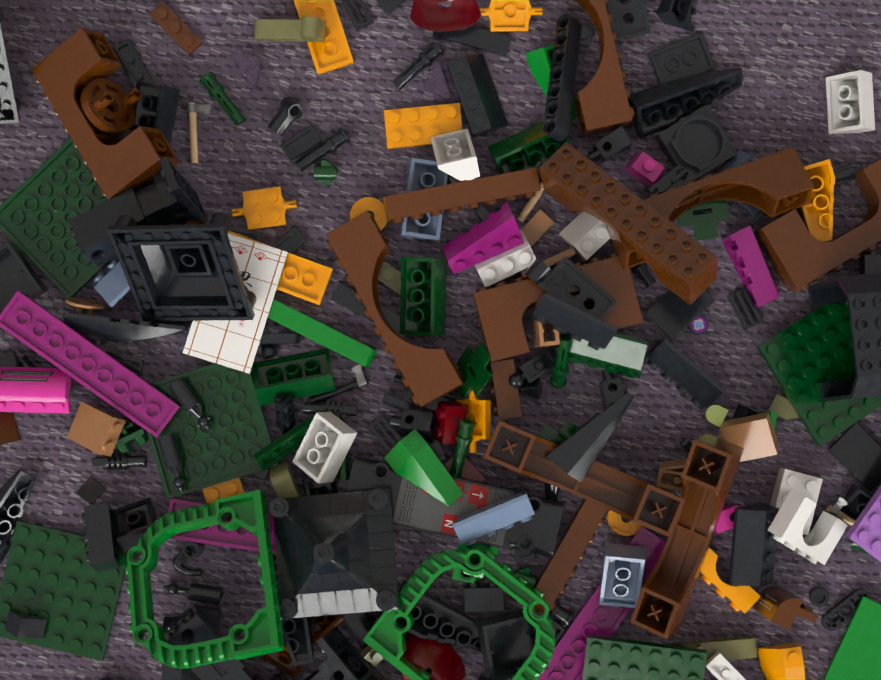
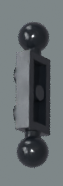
[508,345,564,388]

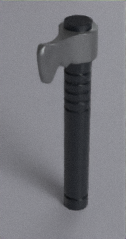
[310,364,369,403]

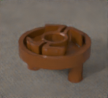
[81,78,142,135]

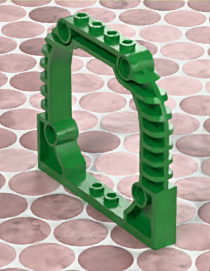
[125,490,284,669]
[363,547,555,680]

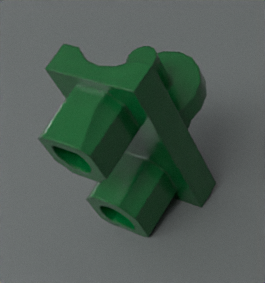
[115,421,148,454]

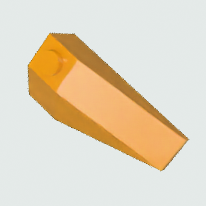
[800,159,835,242]
[757,642,805,680]

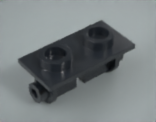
[648,165,691,195]
[273,394,296,435]

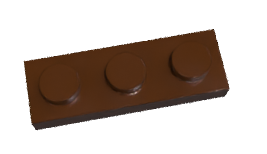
[149,1,203,56]

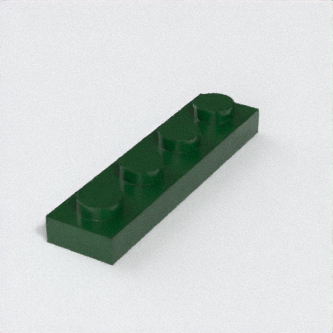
[253,414,315,471]

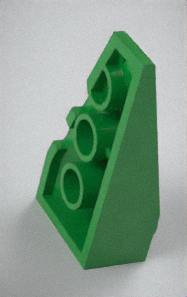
[526,44,576,121]
[384,429,464,507]

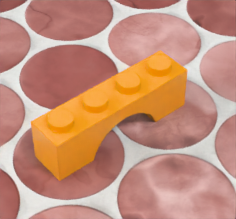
[700,548,761,613]

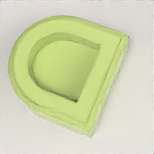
[705,405,729,427]

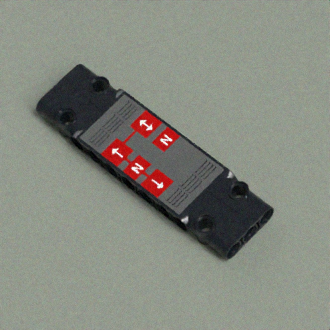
[347,456,564,557]

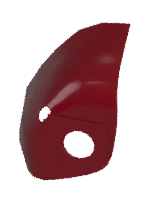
[410,0,482,32]
[402,633,466,680]

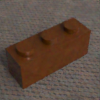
[490,359,522,420]

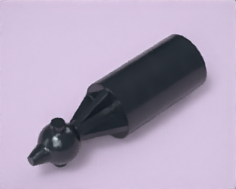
[169,377,211,430]
[157,433,185,492]
[163,583,223,605]

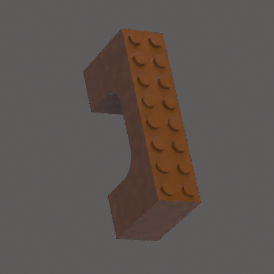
[31,27,180,200]
[753,158,881,293]
[473,253,644,362]

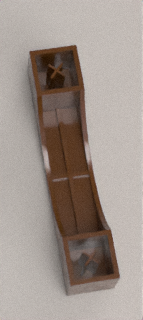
[574,0,634,137]
[539,142,718,305]
[607,147,814,269]
[326,211,466,407]
[483,419,685,537]
[630,434,744,639]

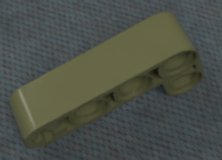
[254,16,326,42]
[269,461,301,498]
[680,636,758,661]

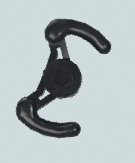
[172,541,205,576]

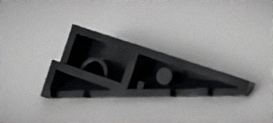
[656,0,696,32]
[545,391,634,482]

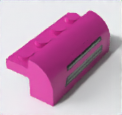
[0,367,72,414]

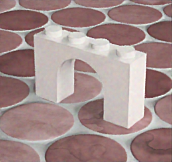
[768,489,848,565]

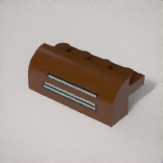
[753,586,818,630]

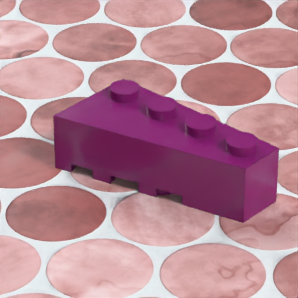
[442,203,524,274]
[721,226,779,308]

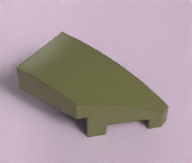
[768,394,799,421]

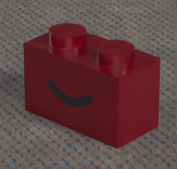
[433,401,468,444]

